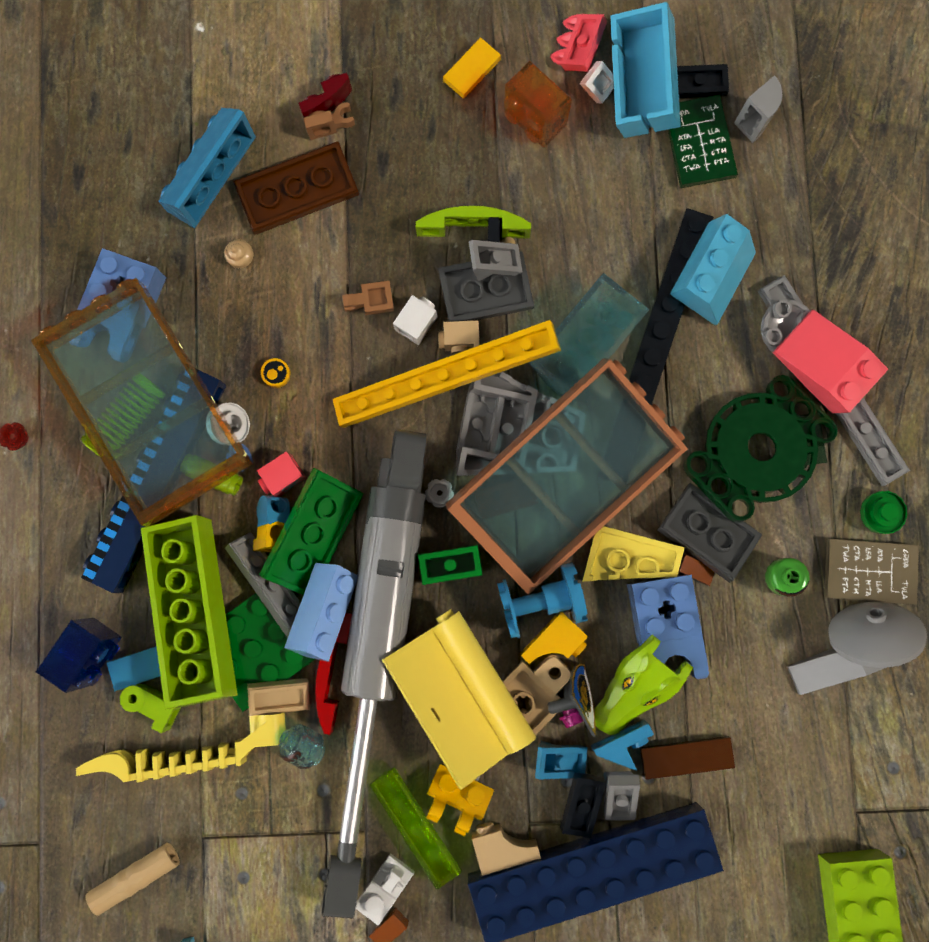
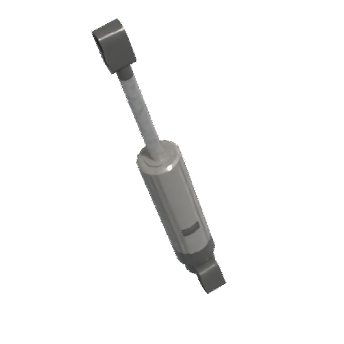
[322,429,426,919]

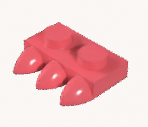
[550,14,607,72]

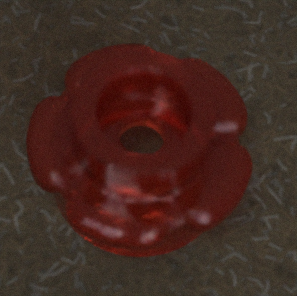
[0,422,28,451]

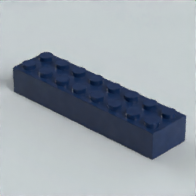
[468,802,724,942]

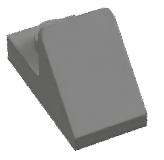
[469,240,522,281]
[603,771,640,820]

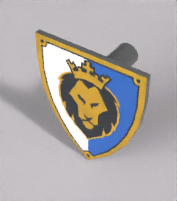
[548,664,596,737]

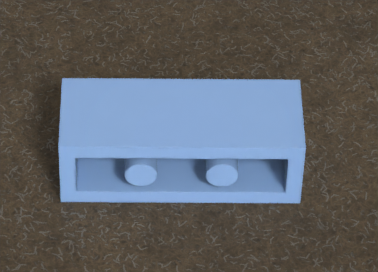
[284,563,358,662]

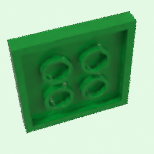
[226,593,315,712]

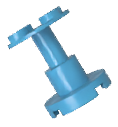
[497,562,588,639]

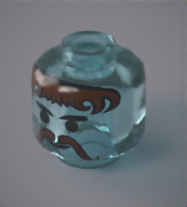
[279,724,325,769]

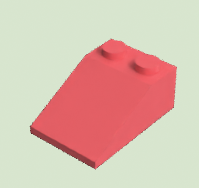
[772,310,889,414]

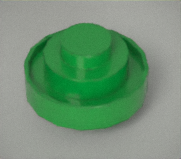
[860,491,908,534]

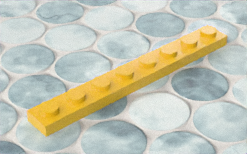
[333,320,561,428]

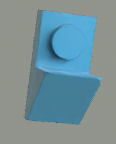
[591,719,654,770]
[535,741,588,779]

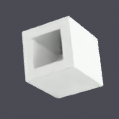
[393,295,437,346]

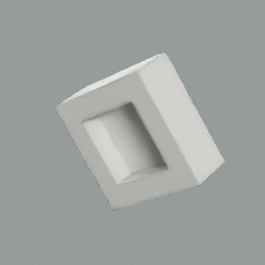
[579,61,614,104]

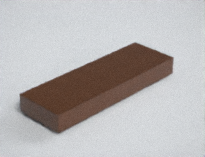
[640,736,735,780]

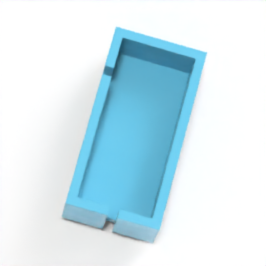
[610,2,681,138]

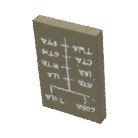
[824,539,919,605]

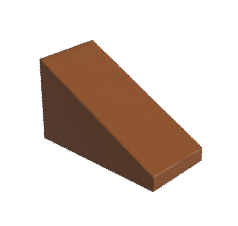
[678,554,715,586]
[369,907,409,942]

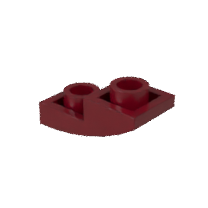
[298,72,352,117]

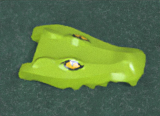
[594,634,693,735]

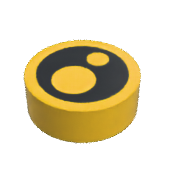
[261,358,291,388]

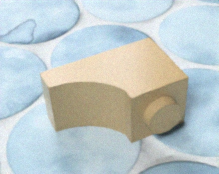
[472,822,541,876]

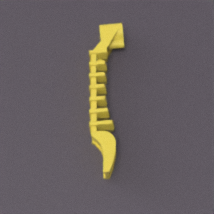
[76,712,287,782]

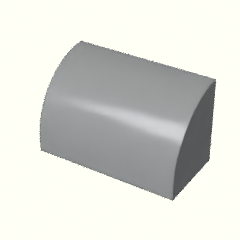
[734,75,782,143]

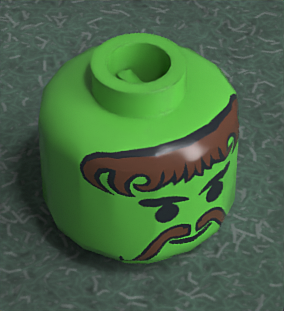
[765,558,810,597]

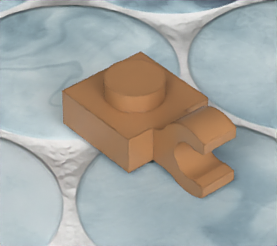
[303,103,355,140]
[342,281,394,315]

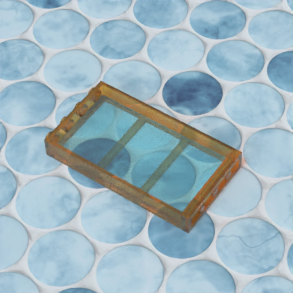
[31,278,253,527]

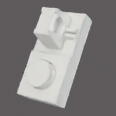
[356,853,415,926]

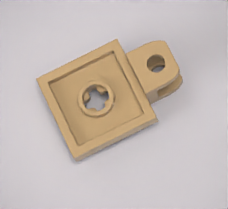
[503,654,571,735]

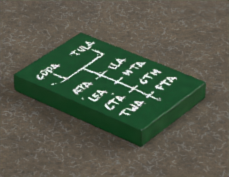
[668,94,738,189]

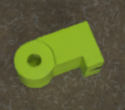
[120,684,181,733]

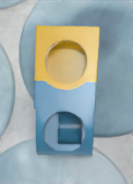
[253,495,290,552]

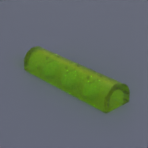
[369,767,462,890]

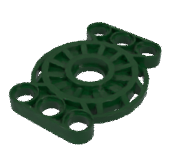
[683,375,838,523]

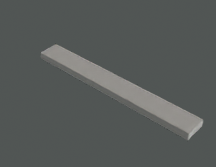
[757,275,910,486]

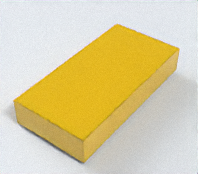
[443,37,501,99]

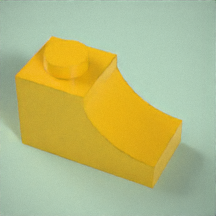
[520,612,588,664]

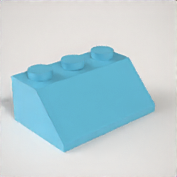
[670,214,756,325]

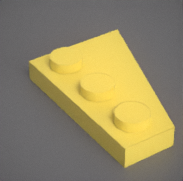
[582,526,685,582]

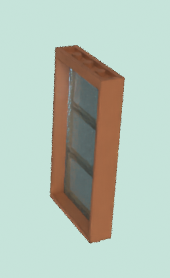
[445,358,688,595]

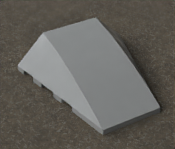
[456,372,586,476]

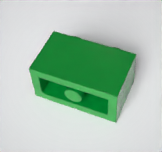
[418,545,482,585]

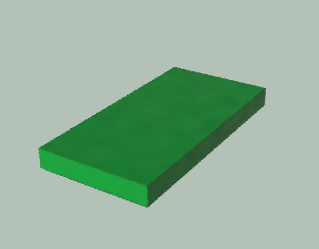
[259,468,364,595]

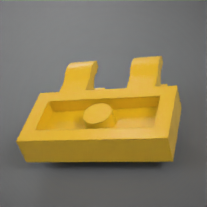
[426,764,494,837]

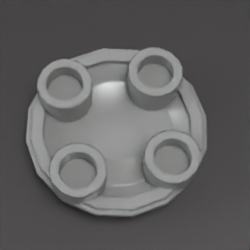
[760,299,811,352]

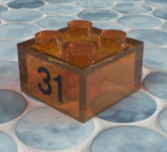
[504,61,572,148]

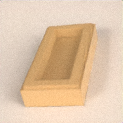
[247,678,310,716]

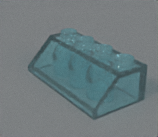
[529,273,649,405]

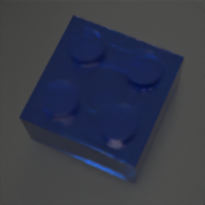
[36,618,122,693]

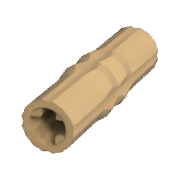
[86,843,180,916]

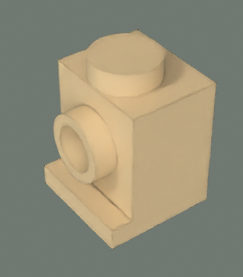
[438,320,480,355]

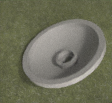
[828,601,927,668]

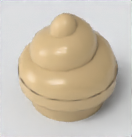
[224,239,254,268]

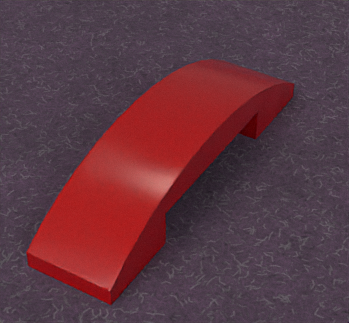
[315,612,352,735]

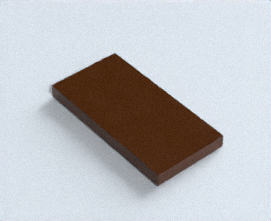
[233,141,359,235]

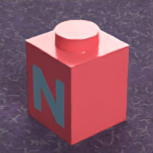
[257,451,307,497]

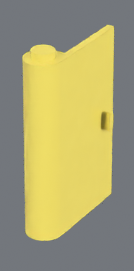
[382,609,536,790]

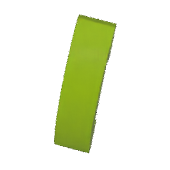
[415,206,531,238]

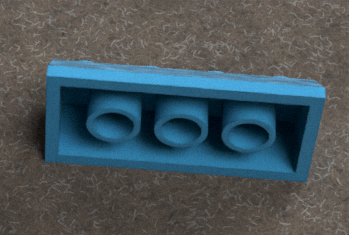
[158,108,256,229]

